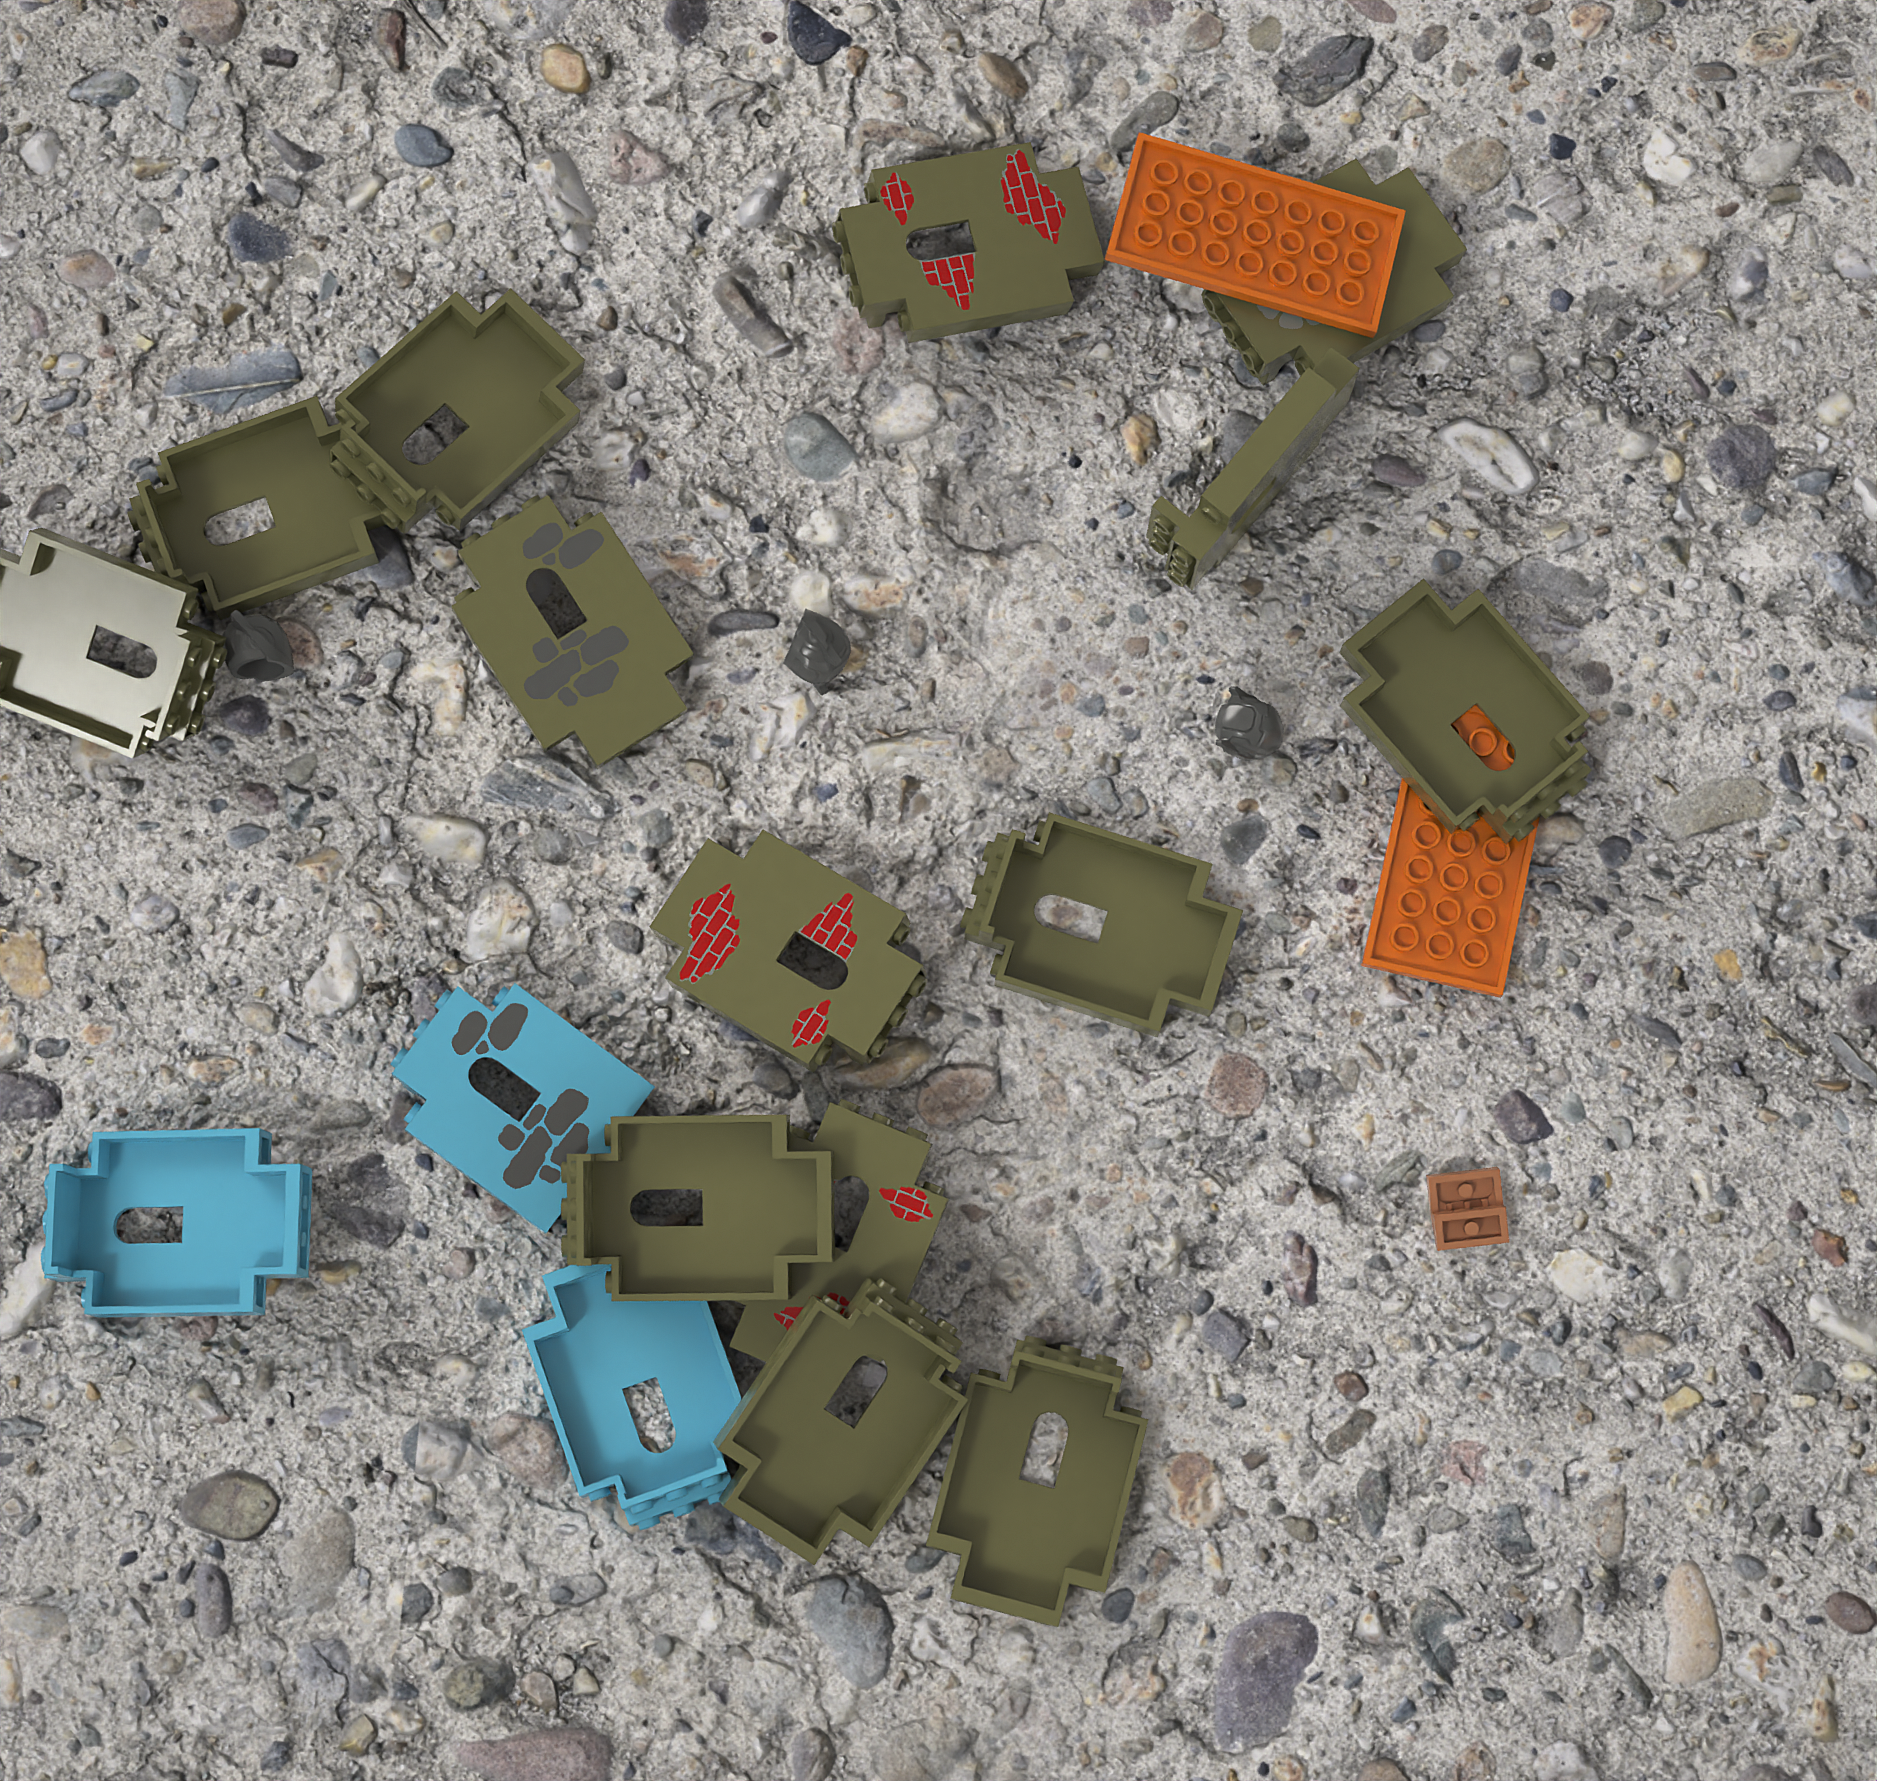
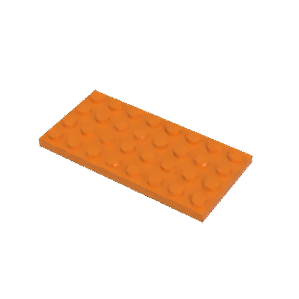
[1104,132,1406,338]
[1361,705,1540,998]

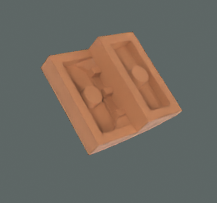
[1426,1167,1509,1251]

